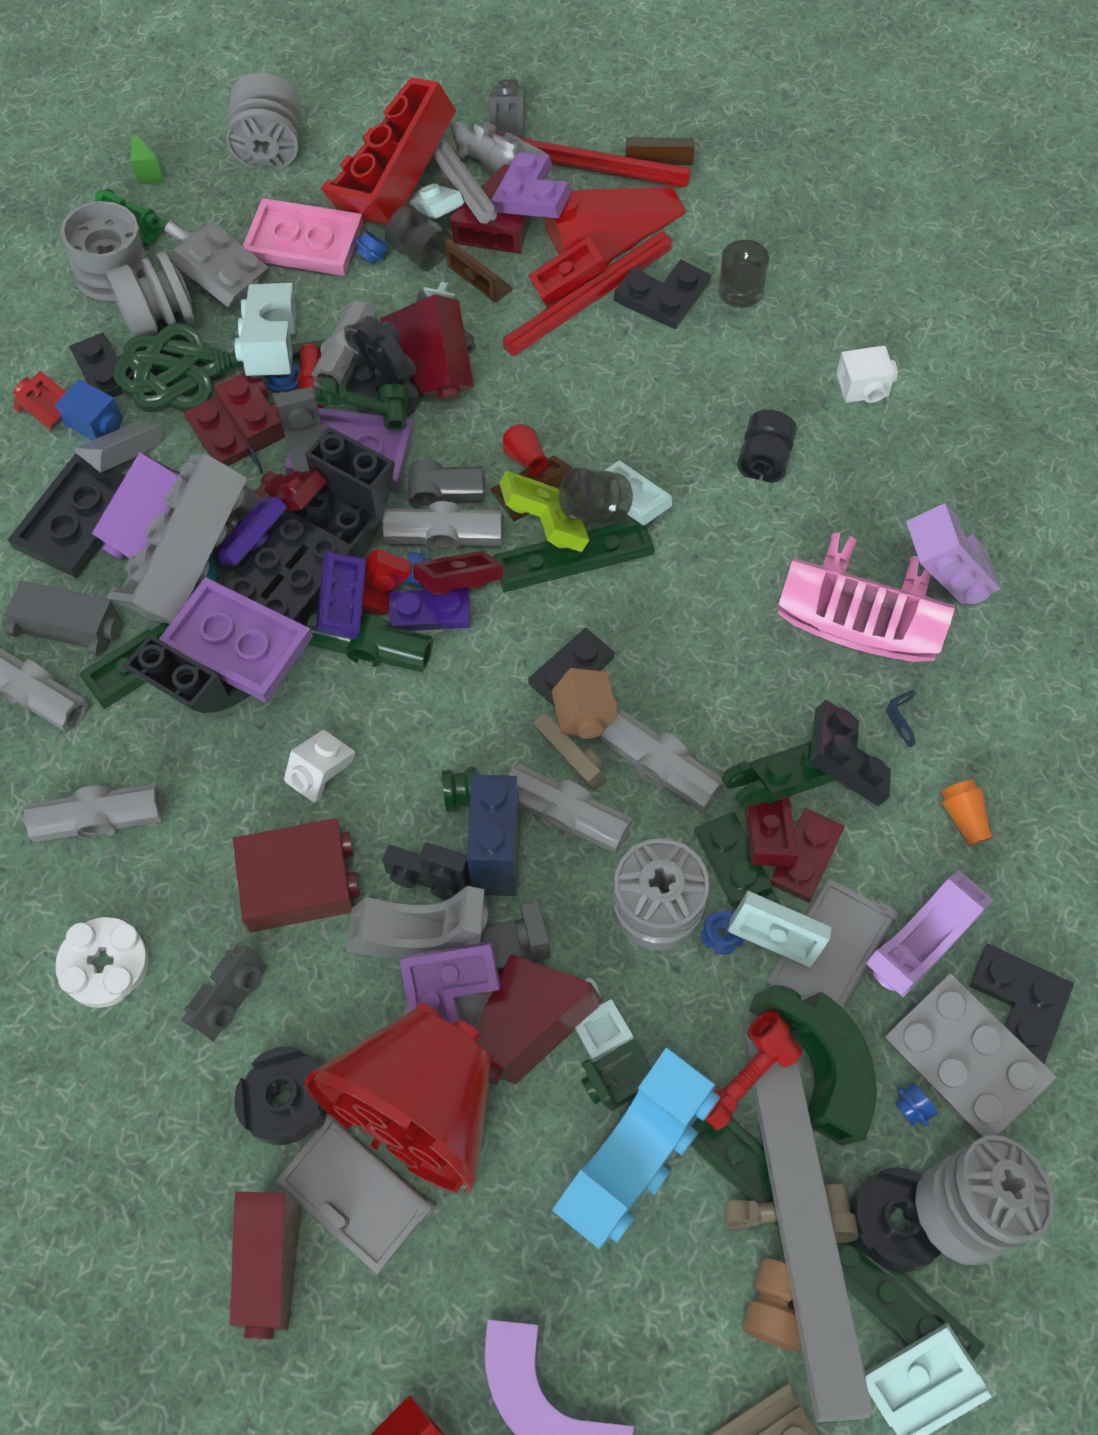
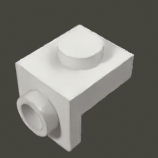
[284,729,355,802]

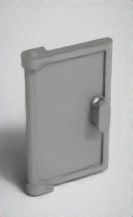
[765,878,899,1008]
[275,1114,436,1275]

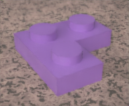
[491,152,571,218]
[399,941,501,1025]

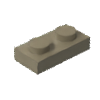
[533,712,607,791]

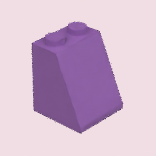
[92,452,233,560]

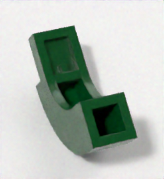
[749,985,877,1146]

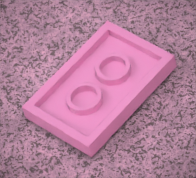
[243,198,364,276]

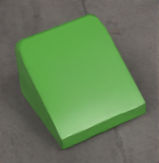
[131,135,165,185]

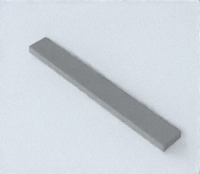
[742,1024,873,1423]

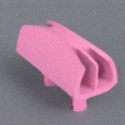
[778,533,955,662]

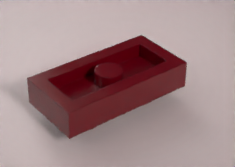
[413,550,503,595]
[744,797,799,867]
[770,808,845,903]

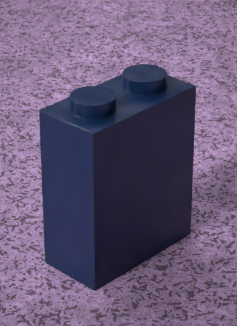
[467,775,520,896]

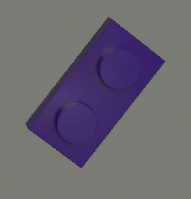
[389,587,471,631]

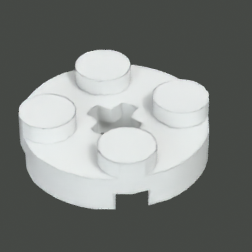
[55,917,149,1008]

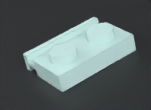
[864,1322,992,1435]

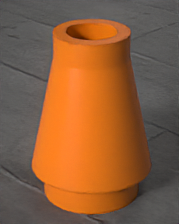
[941,779,993,846]

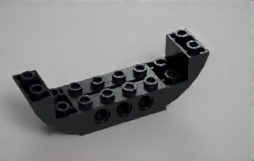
[123,427,395,713]

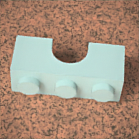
[235,283,297,376]

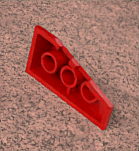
[545,187,686,265]

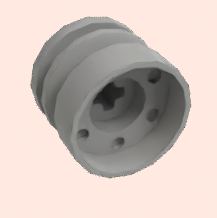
[225,73,301,169]
[60,201,146,301]
[105,251,195,337]
[612,838,709,950]
[915,1135,1054,1265]

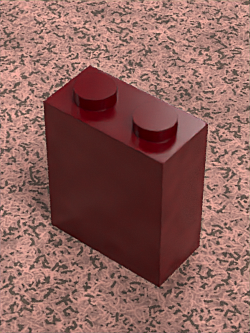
[233,818,360,933]

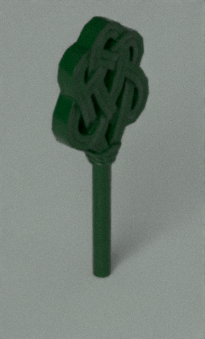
[113,323,326,412]

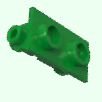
[95,188,169,247]

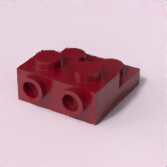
[183,372,285,466]

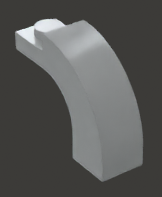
[346,886,488,958]

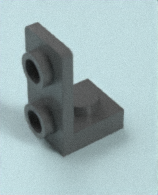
[489,79,526,139]
[274,386,324,472]
[480,900,550,972]

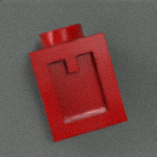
[13,371,66,431]
[362,549,411,616]

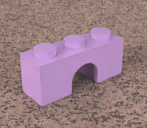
[906,503,1001,604]

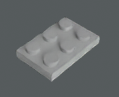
[884,973,1057,1137]

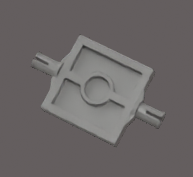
[164,219,269,307]

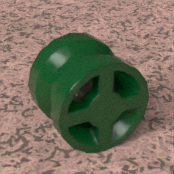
[442,766,477,812]

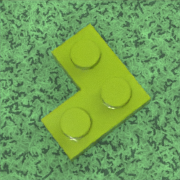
[499,470,589,552]

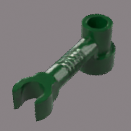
[314,378,409,431]

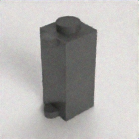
[4,580,122,656]

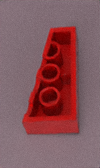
[320,77,456,227]

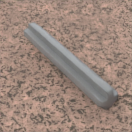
[433,141,497,224]

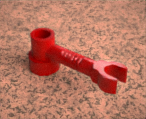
[705,1010,802,1131]

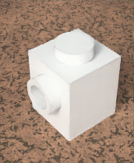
[836,345,898,403]

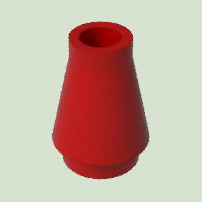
[502,424,549,475]

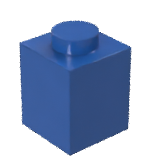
[55,379,123,440]

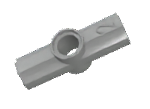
[312,300,376,389]
[383,501,503,551]
[0,648,89,733]
[601,710,725,813]
[508,763,633,854]
[24,783,163,843]

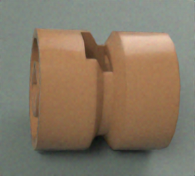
[741,1258,803,1354]

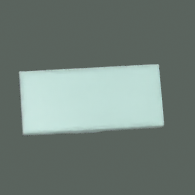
[423,281,455,299]

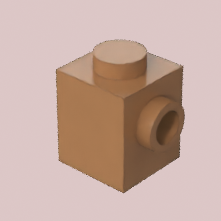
[552,668,618,739]

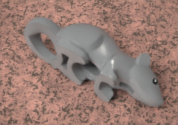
[450,122,546,175]

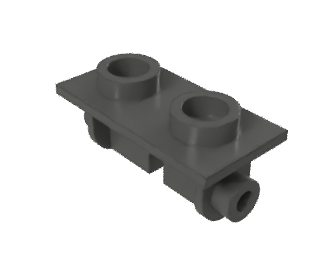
[181,945,268,1042]

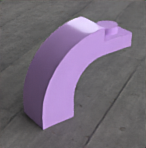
[866,870,994,997]
[485,1320,634,1435]

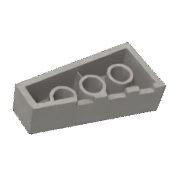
[106,453,247,624]

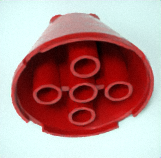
[304,1002,494,1194]

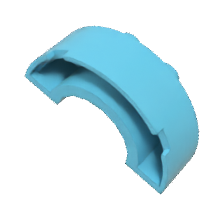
[552,1047,721,1249]

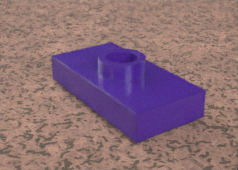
[212,497,287,566]
[315,551,366,639]

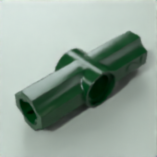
[307,609,433,673]

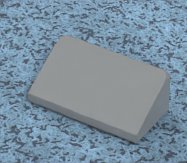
[75,422,162,473]

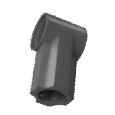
[408,459,484,509]

